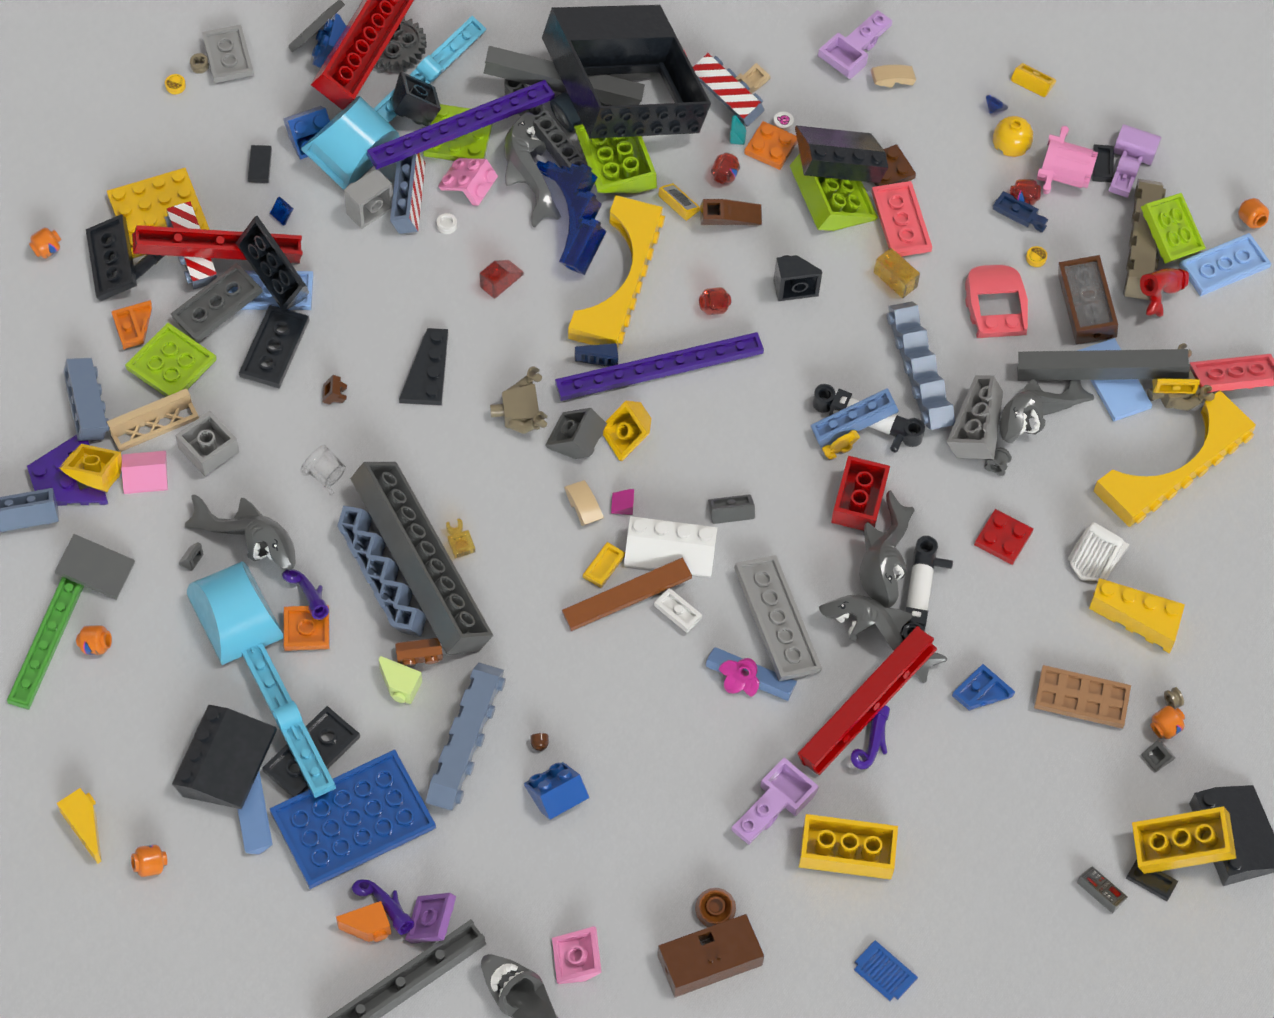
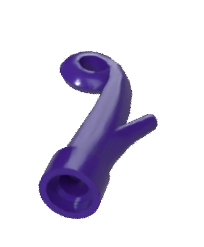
[282,569,329,620]
[851,705,890,769]
[352,879,414,935]

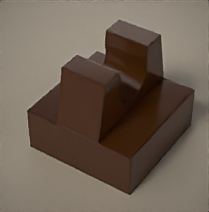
[322,375,347,405]

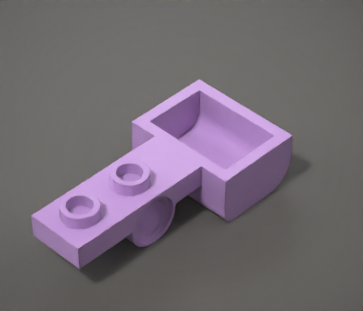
[818,10,892,79]
[1109,124,1161,198]
[732,758,819,845]

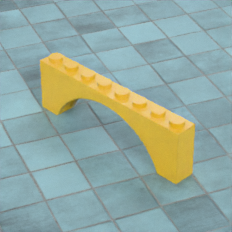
[568,195,665,349]
[1093,391,1256,527]

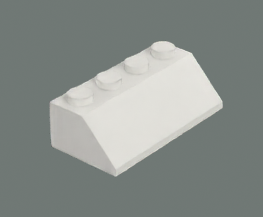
[624,516,718,578]

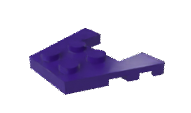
[27,435,108,506]

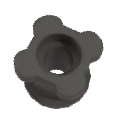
[985,447,1012,476]

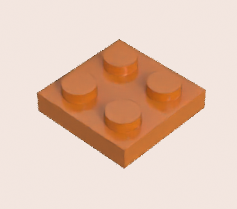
[744,121,797,170]
[284,605,330,651]

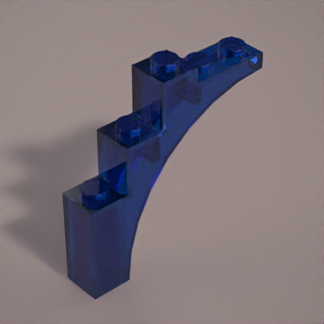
[536,161,607,275]

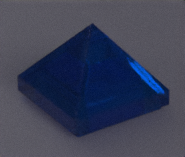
[986,95,1008,114]
[269,197,294,226]

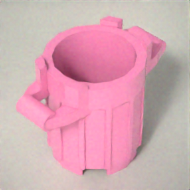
[1037,126,1098,194]

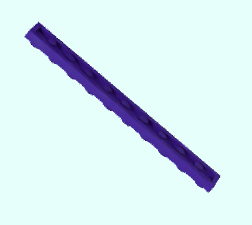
[367,80,555,170]
[555,332,764,401]

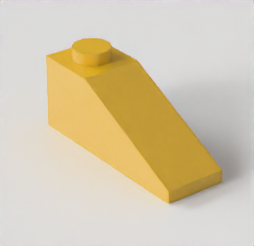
[57,788,102,864]

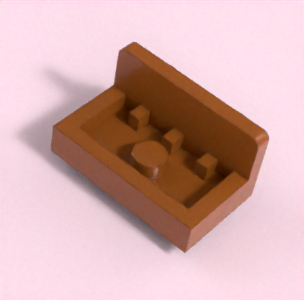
[395,638,443,667]

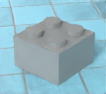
[344,169,393,229]
[175,411,239,476]

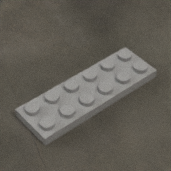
[734,555,822,681]

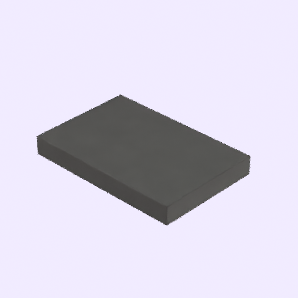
[288,0,345,52]
[55,534,135,600]

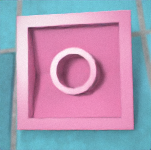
[121,451,168,494]
[552,926,602,984]

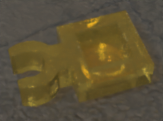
[446,518,476,558]

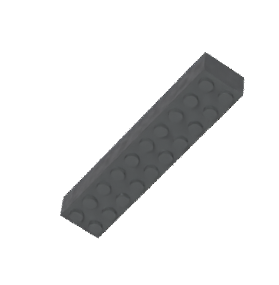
[350,462,494,654]

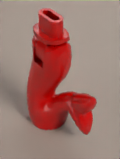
[1140,268,1189,317]

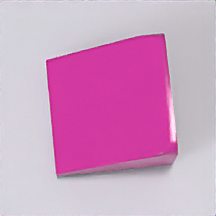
[611,489,634,515]

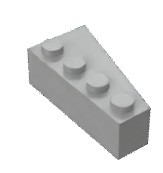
[947,375,1003,459]

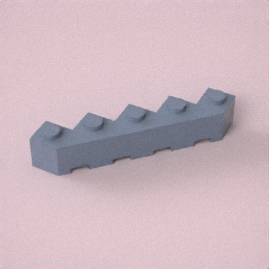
[887,301,955,430]
[337,505,426,637]
[426,662,506,811]

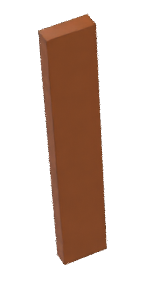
[562,557,692,631]

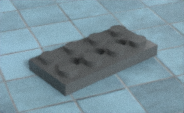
[171,263,263,343]

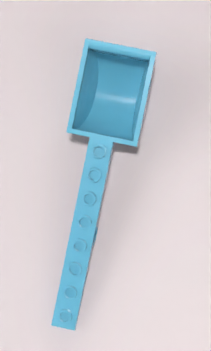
[301,16,487,190]
[187,561,336,798]

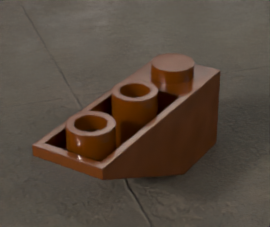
[700,199,762,225]

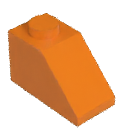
[336,901,391,942]

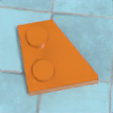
[111,300,152,350]

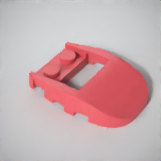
[965,265,1028,338]

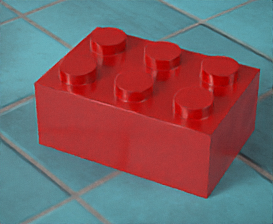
[831,456,890,531]

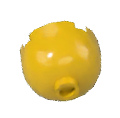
[992,116,1033,157]

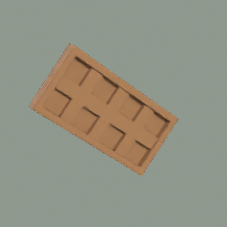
[1034,665,1131,729]

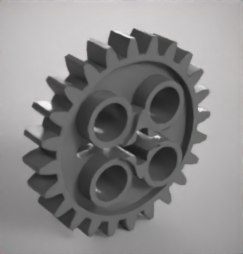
[376,16,427,71]

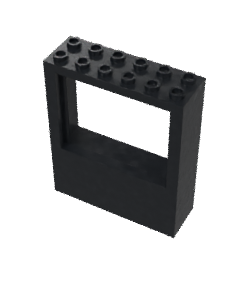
[542,5,711,139]

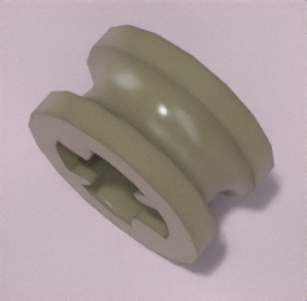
[190,53,209,74]
[1164,687,1184,709]

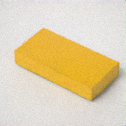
[583,542,625,588]

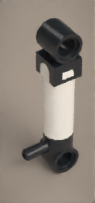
[812,384,925,453]
[901,536,953,640]

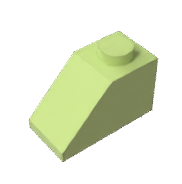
[379,656,422,704]

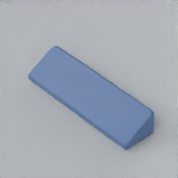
[810,388,899,448]
[706,647,797,701]
[238,772,273,855]

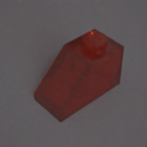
[479,260,524,299]

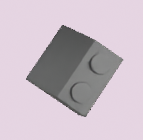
[545,408,607,459]

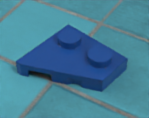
[952,664,1015,710]

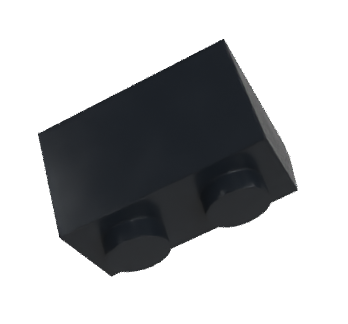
[391,71,441,126]
[773,255,822,301]

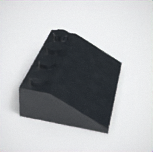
[795,125,889,183]
[236,215,309,312]
[172,704,277,809]
[1189,785,1274,886]

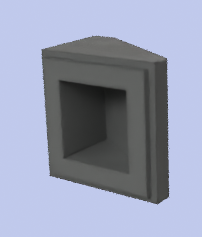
[179,542,204,571]
[1141,740,1176,772]

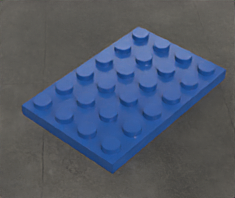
[269,749,436,889]

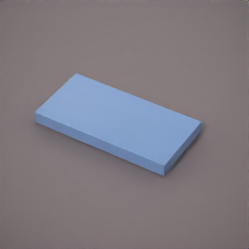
[1179,233,1271,297]
[229,270,313,310]
[1077,338,1152,422]

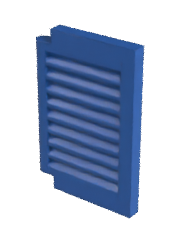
[854,940,918,1001]

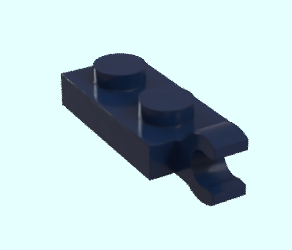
[992,191,1048,233]

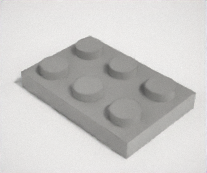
[202,25,254,83]

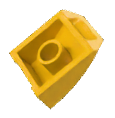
[59,444,122,493]

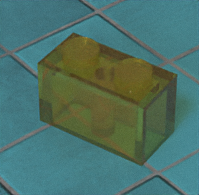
[874,248,920,298]

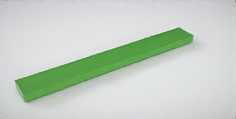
[7,577,84,710]

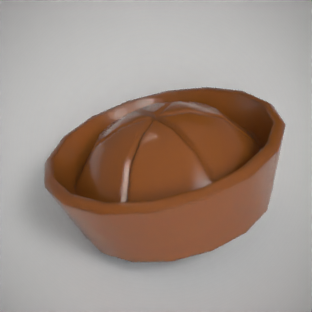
[695,888,736,927]

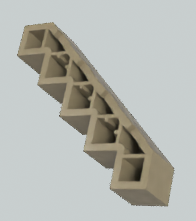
[1123,179,1166,300]

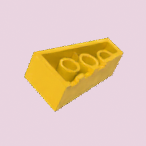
[1089,578,1185,654]

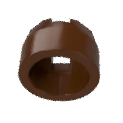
[530,733,549,751]

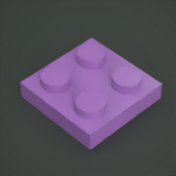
[405,893,456,944]

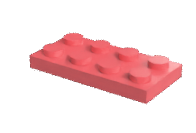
[871,181,932,258]
[1189,354,1274,393]

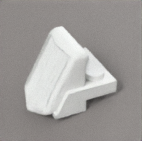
[1067,522,1129,581]

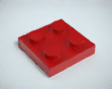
[974,509,1034,565]

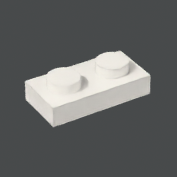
[654,588,702,633]

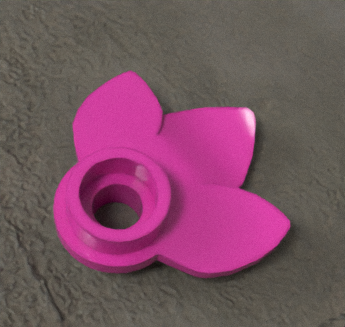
[719,658,760,697]

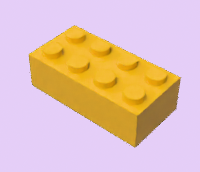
[1132,806,1236,874]
[799,814,898,880]

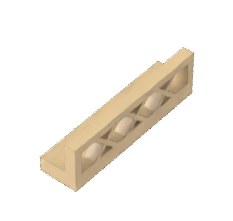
[107,388,199,452]

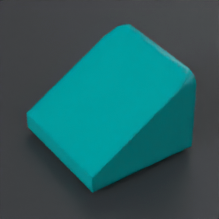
[729,115,746,145]

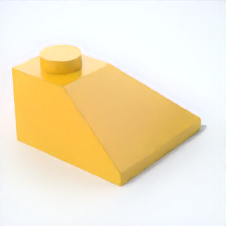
[603,400,652,461]

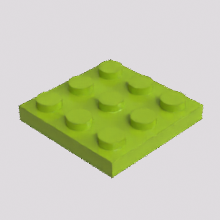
[423,104,493,161]
[1141,192,1206,264]
[125,323,217,397]

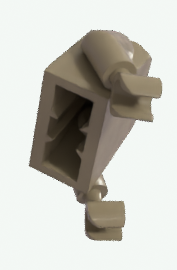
[1147,343,1215,411]
[490,366,548,434]

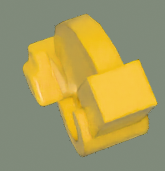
[822,430,860,460]

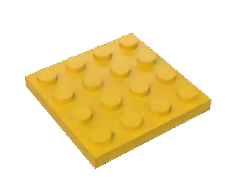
[107,167,210,259]

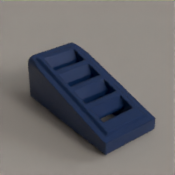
[574,343,618,367]

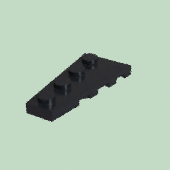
[399,328,448,406]

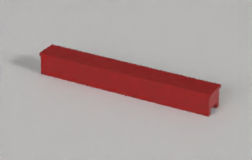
[132,225,303,263]
[797,626,937,776]

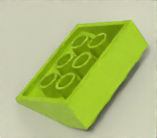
[574,124,657,193]
[790,153,878,231]

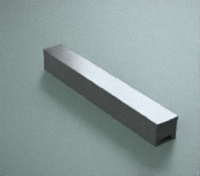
[483,46,645,106]
[1017,349,1190,381]
[327,919,486,1018]

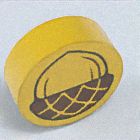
[165,74,186,94]
[1026,246,1047,267]

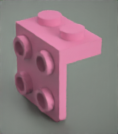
[438,158,498,206]

